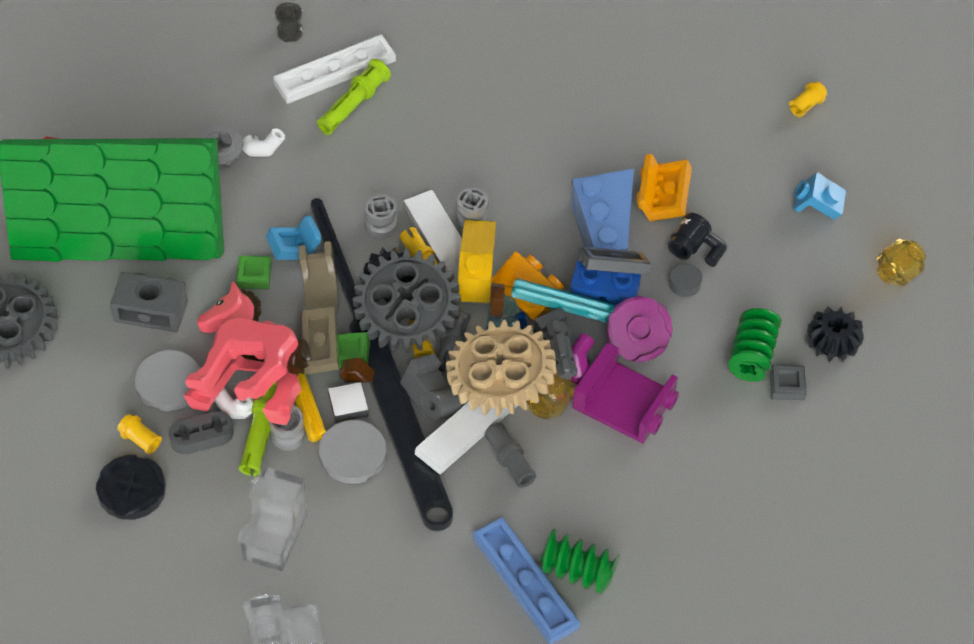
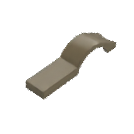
[299,241,339,374]

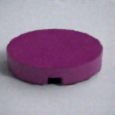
[606,296,673,363]

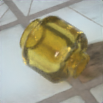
[877,239,926,287]
[526,373,574,419]

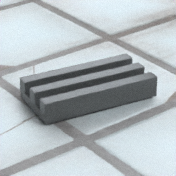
[578,247,651,275]

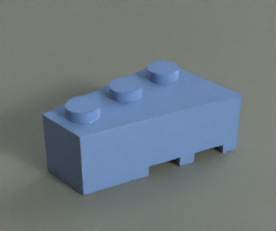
[570,169,634,251]

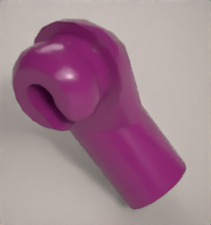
[571,333,595,385]

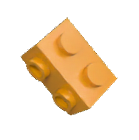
[636,154,692,222]
[492,251,565,321]

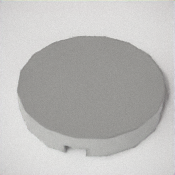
[134,349,200,412]
[319,420,387,484]

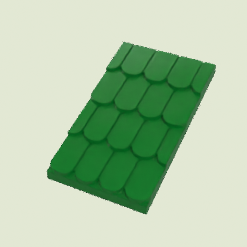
[0,136,224,262]

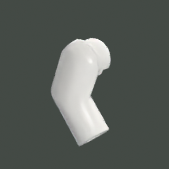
[243,128,285,157]
[214,387,253,419]

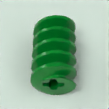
[728,308,782,382]
[541,529,620,594]

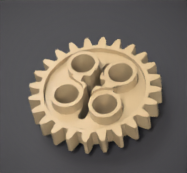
[446,320,557,416]

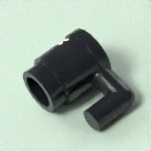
[668,212,727,267]

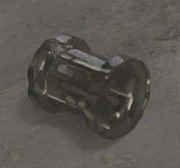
[275,2,303,42]

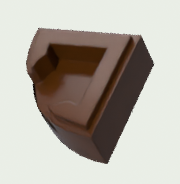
[490,284,505,317]
[340,358,375,383]

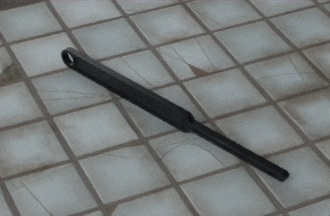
[311,198,453,531]

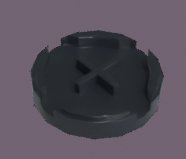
[96,455,166,520]

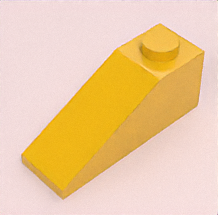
[458,220,496,303]

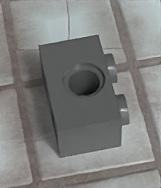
[110,272,188,333]

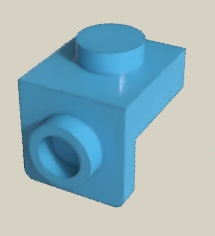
[793,173,846,220]
[266,216,321,260]

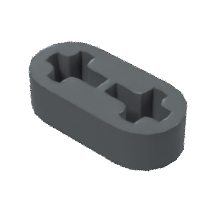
[169,411,234,454]

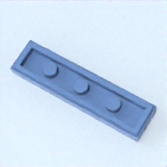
[473,517,580,644]

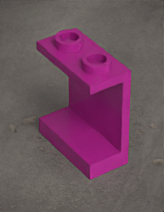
[573,342,679,444]

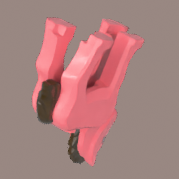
[183,281,311,425]

